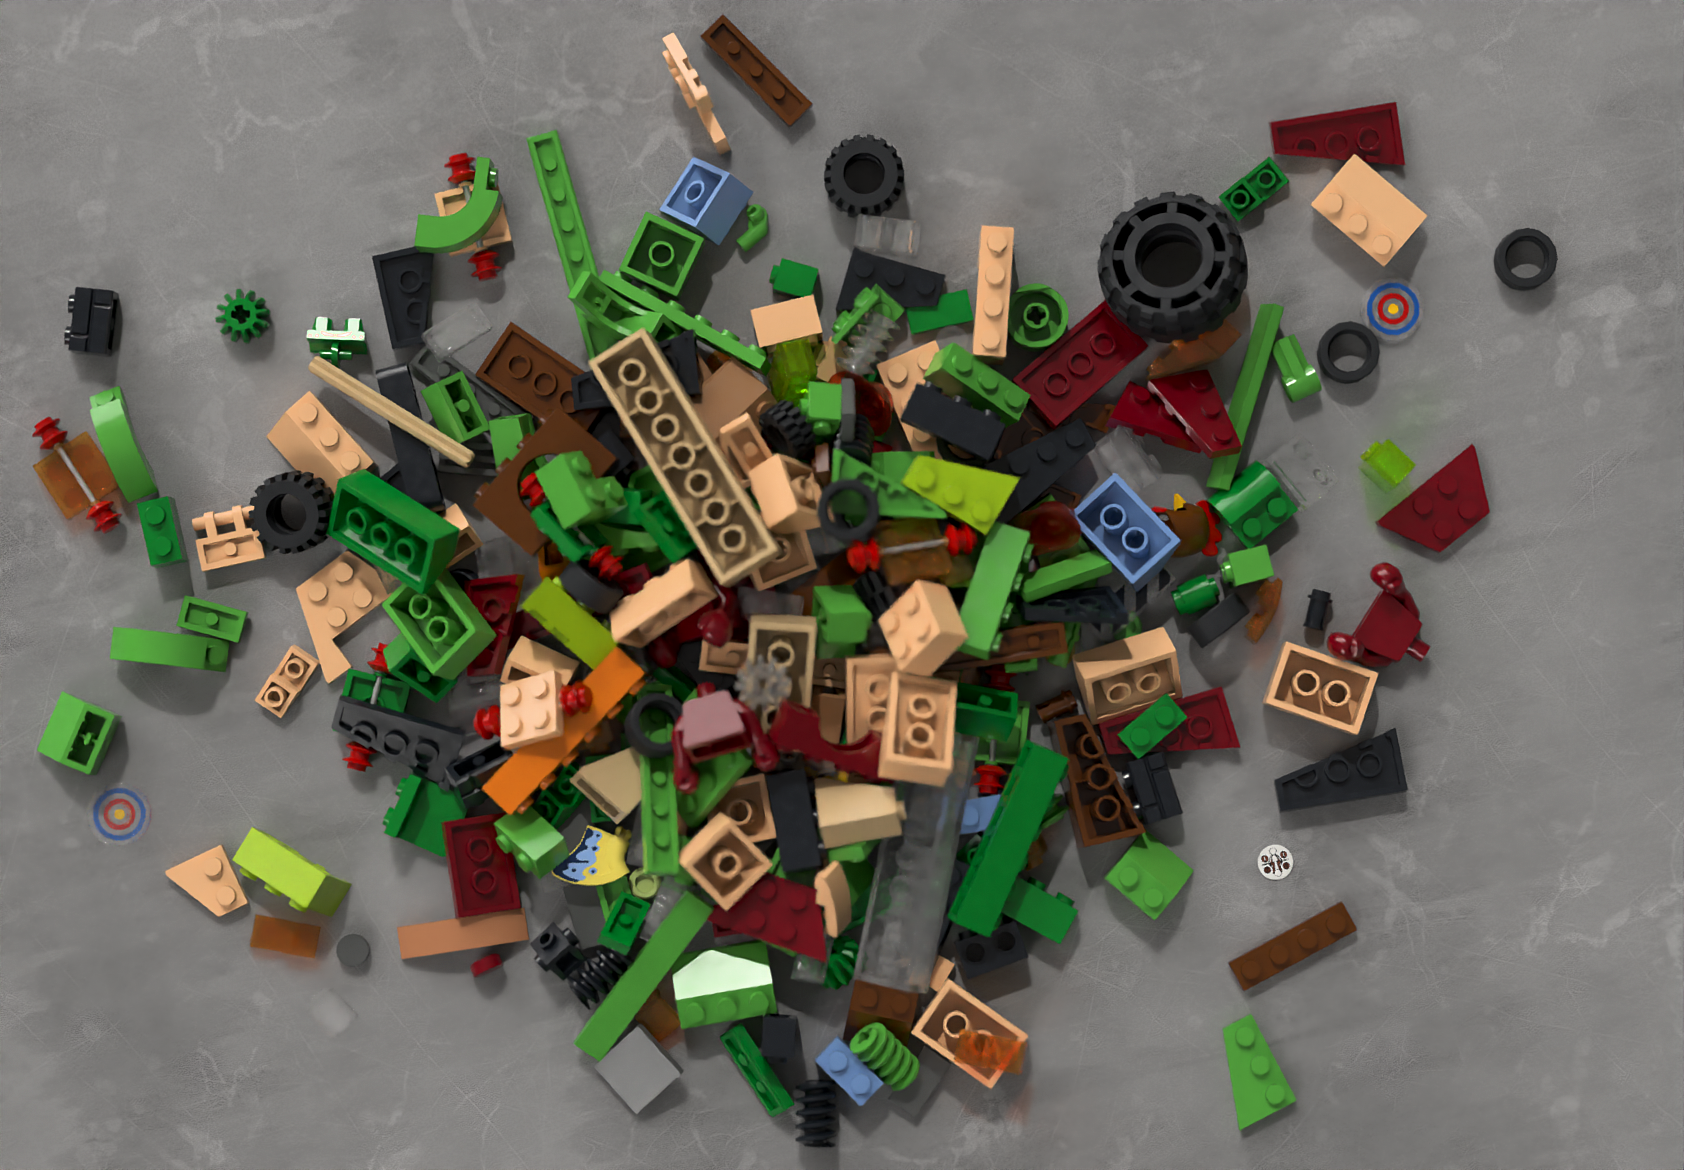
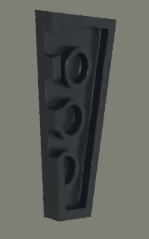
[571,329,703,411]
[1274,727,1408,813]

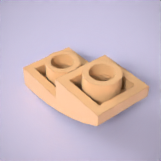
[254,644,320,718]
[814,861,851,938]

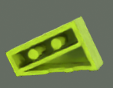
[899,455,1020,536]
[521,576,619,670]

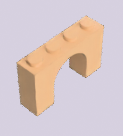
[971,225,1014,365]

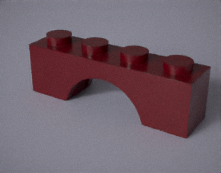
[768,698,895,784]

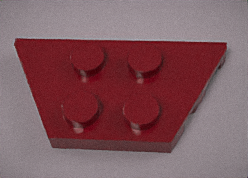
[1375,444,1490,553]
[707,872,828,963]

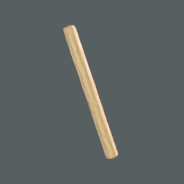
[308,356,475,468]

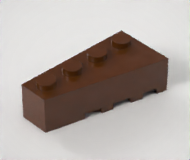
[1047,714,1147,848]

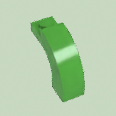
[414,157,503,253]
[567,271,683,343]
[89,386,158,503]
[109,627,229,673]

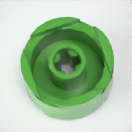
[1007,283,1069,352]

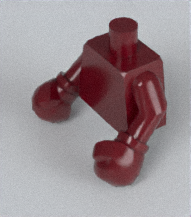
[1327,562,1431,667]
[647,563,743,669]
[671,683,780,794]

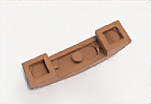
[397,907,529,959]

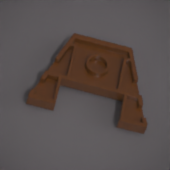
[992,402,1116,520]

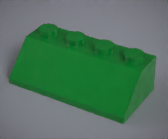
[326,469,460,595]

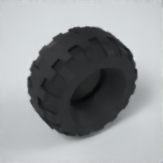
[1098,192,1248,344]

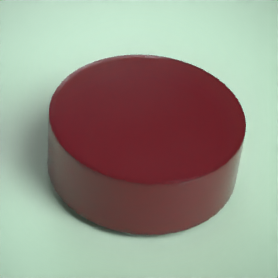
[470,953,504,978]

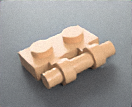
[192,505,266,572]

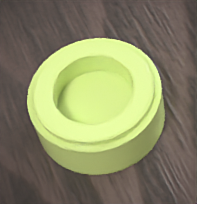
[629,867,661,899]

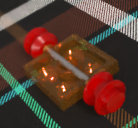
[32,417,122,534]
[848,517,976,585]

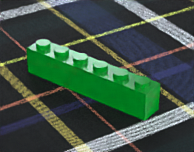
[947,739,1069,937]

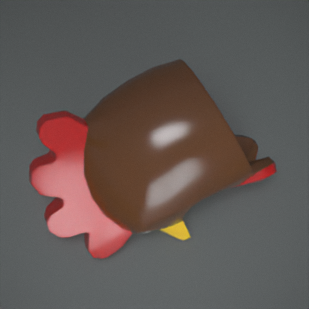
[1150,493,1222,558]

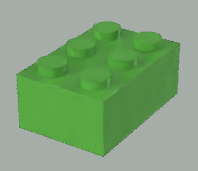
[382,568,497,680]

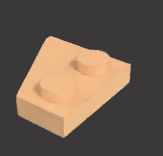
[719,413,773,489]
[165,845,250,917]

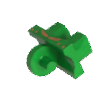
[306,317,368,369]

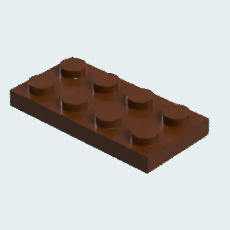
[475,321,605,432]

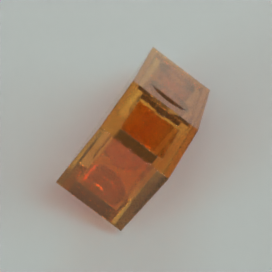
[1145,319,1242,383]

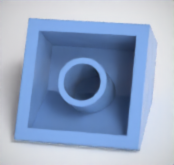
[659,156,753,245]

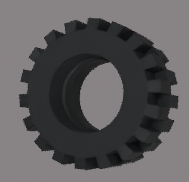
[824,134,904,219]
[249,470,334,554]
[854,550,943,620]

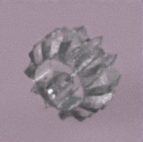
[735,655,791,712]

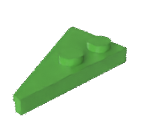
[830,449,946,519]

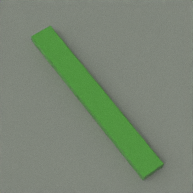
[526,130,618,361]

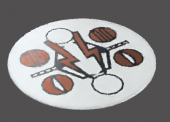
[1258,845,1293,880]

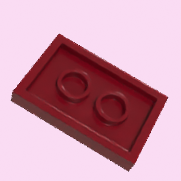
[441,812,521,918]

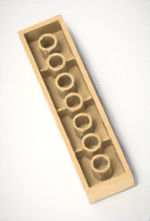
[588,328,783,587]

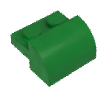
[1206,460,1298,549]
[632,489,699,564]

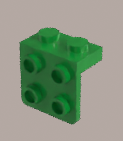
[382,774,469,857]

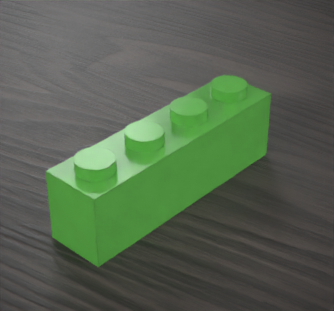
[956,521,1034,660]

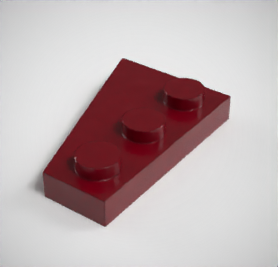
[1146,369,1242,459]
[1105,381,1202,454]
[464,574,525,677]

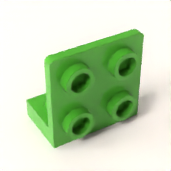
[831,284,905,358]
[827,838,881,906]

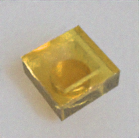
[931,549,975,588]

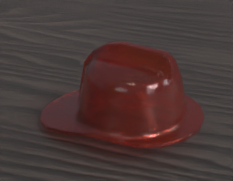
[828,371,894,436]
[1007,501,1081,555]

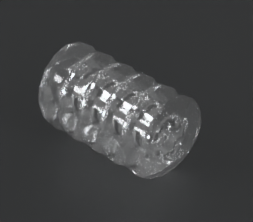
[835,310,901,383]

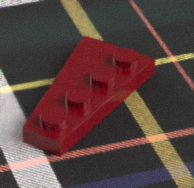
[1269,102,1405,165]
[1098,686,1241,755]

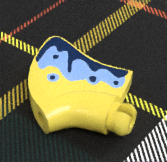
[552,826,632,886]

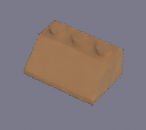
[690,357,778,447]

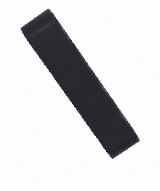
[375,362,446,513]

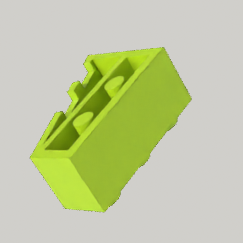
[232,827,352,917]

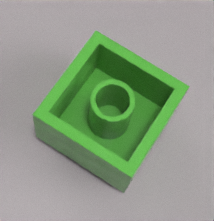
[619,211,706,301]

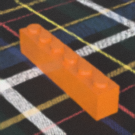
[482,646,648,815]

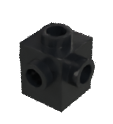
[530,922,587,981]

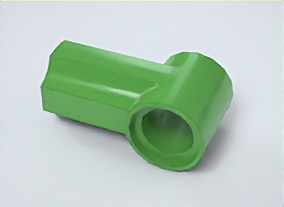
[1271,334,1322,403]

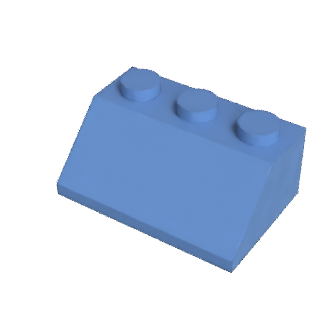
[1068,472,1181,592]

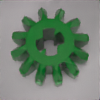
[215,289,271,344]
[808,935,866,990]

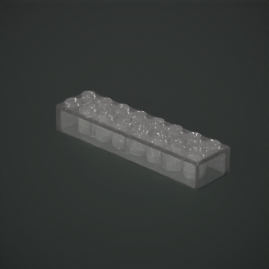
[853,733,980,993]

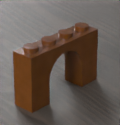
[473,407,619,557]

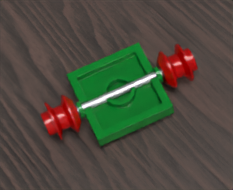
[520,472,623,580]
[333,643,412,772]

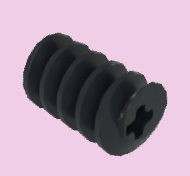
[831,414,875,467]
[567,947,634,1010]
[795,1080,836,1147]

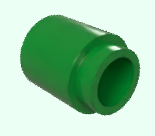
[1170,574,1220,615]

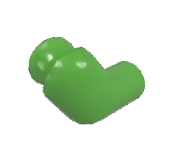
[736,204,768,252]

